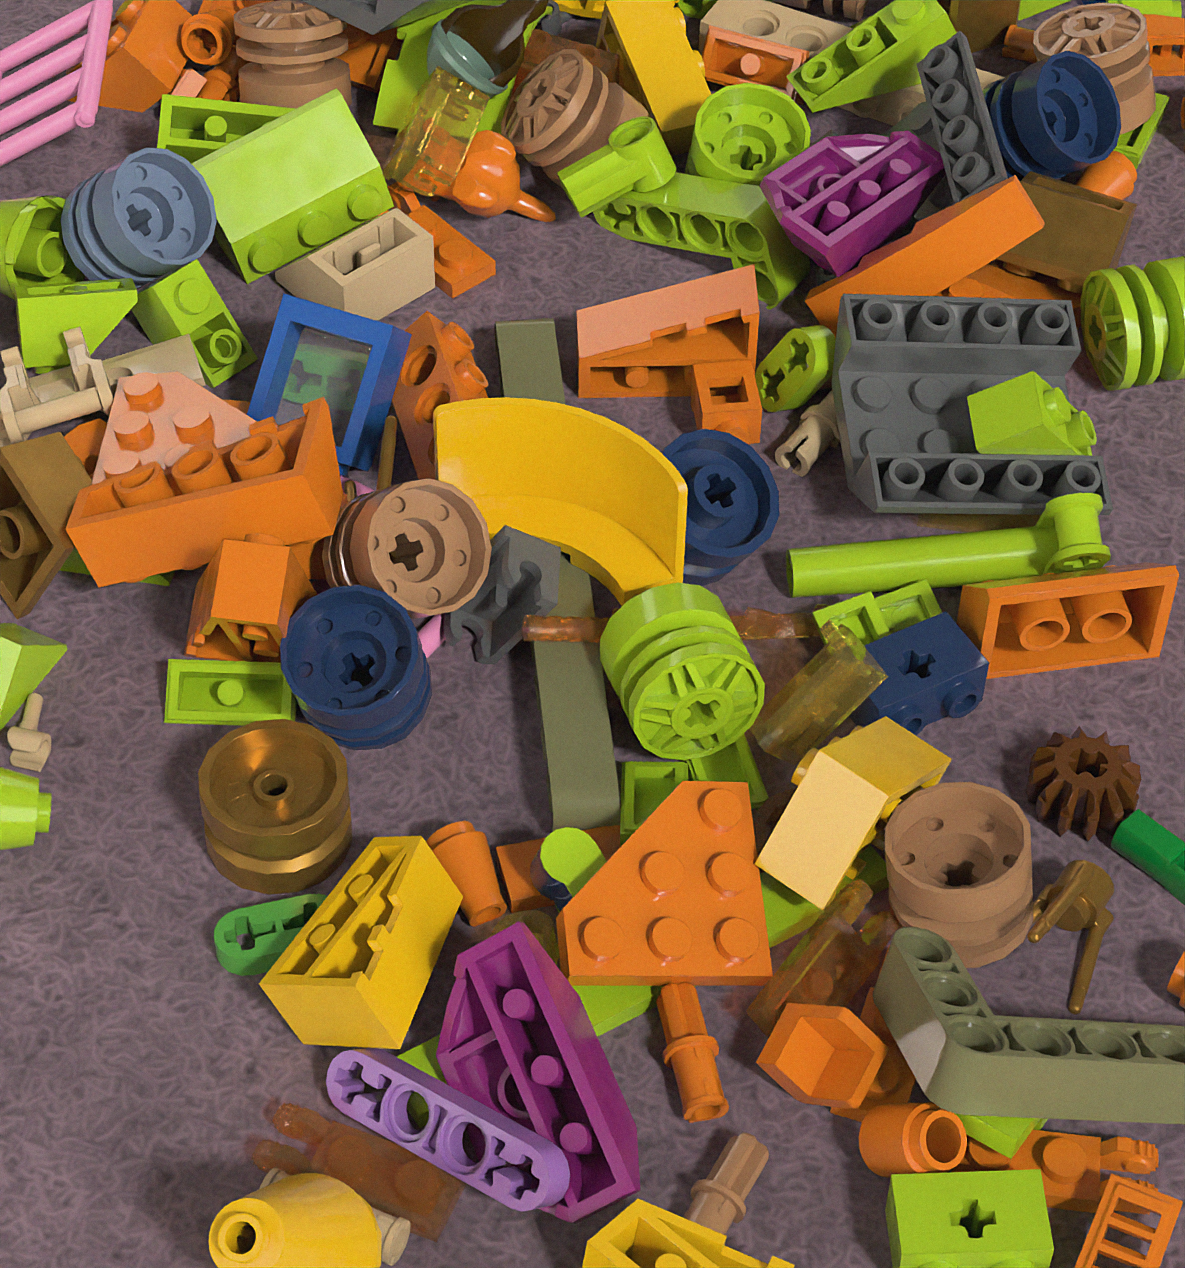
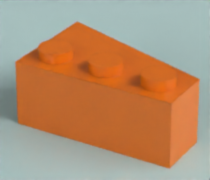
[576,264,760,398]

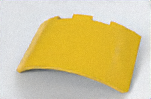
[433,397,688,606]

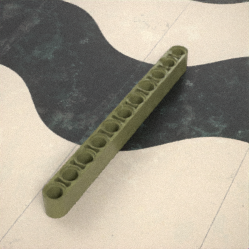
[494,318,620,832]

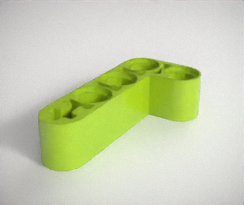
[593,172,810,310]

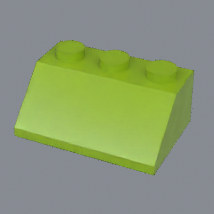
[191,88,394,284]

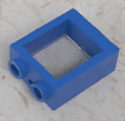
[247,294,412,477]

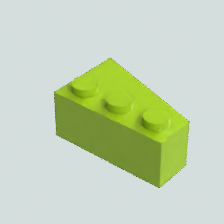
[157,94,296,163]

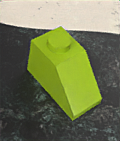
[14,278,138,374]

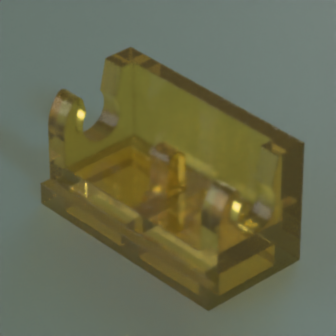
[382,66,490,197]
[749,619,889,765]

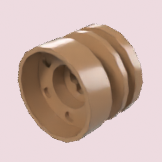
[234,0,352,109]
[1033,2,1156,135]
[501,49,648,189]
[322,478,492,619]
[885,782,1033,968]

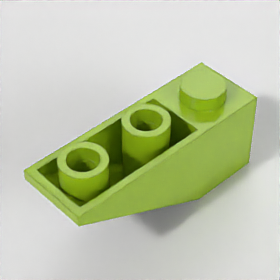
[786,0,957,113]

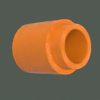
[859,1102,967,1178]

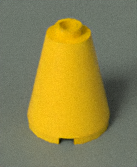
[209,1173,381,1268]

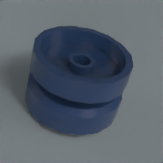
[661,429,779,586]

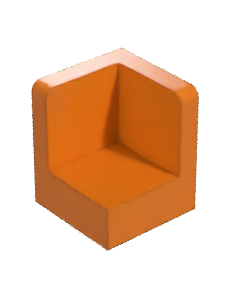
[756,1003,890,1109]

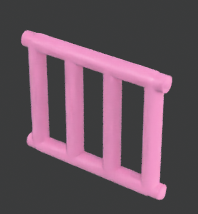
[0,0,113,167]

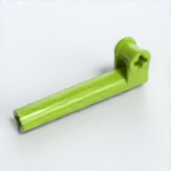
[786,493,1111,598]

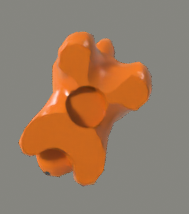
[396,127,556,222]

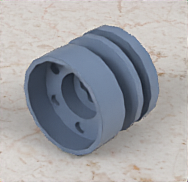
[61,147,217,288]

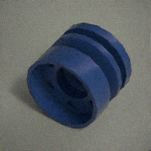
[983,51,1121,181]
[280,585,432,750]

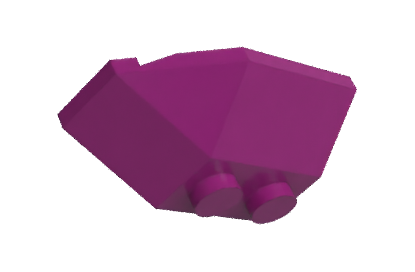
[759,131,946,278]
[436,921,641,1224]

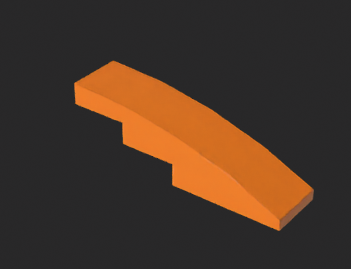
[805,175,1045,338]

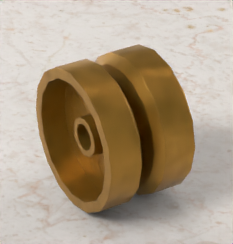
[198,719,353,895]

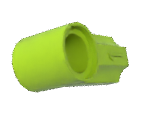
[557,116,676,218]

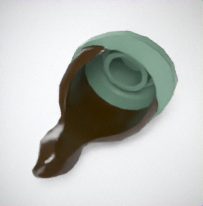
[427,0,549,103]

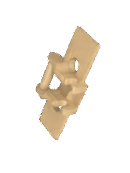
[0,326,206,447]

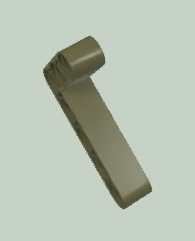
[872,927,1185,1125]

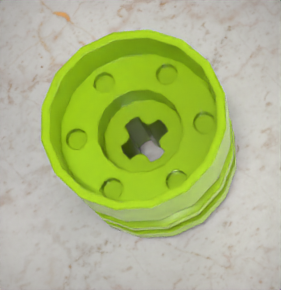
[685,83,811,186]
[1081,256,1185,391]
[600,582,765,760]

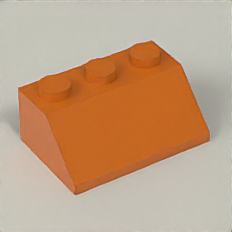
[956,562,1179,679]

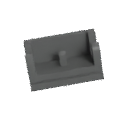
[444,525,561,665]

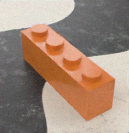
[65,397,343,588]

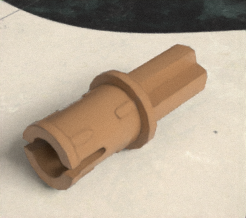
[683,1132,769,1235]

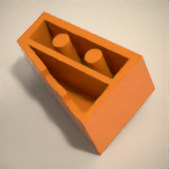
[184,533,317,663]

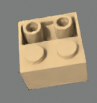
[275,208,435,321]

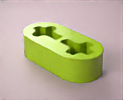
[755,325,836,412]

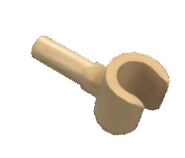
[7,693,51,772]

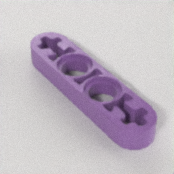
[326,1048,570,1212]

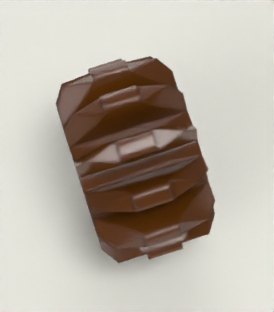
[1026,726,1142,842]

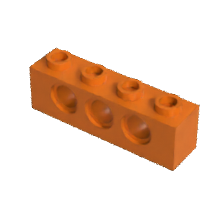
[392,311,488,480]

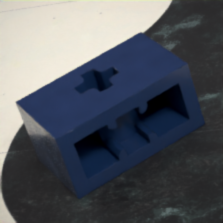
[833,611,989,736]

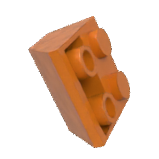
[66,0,192,113]

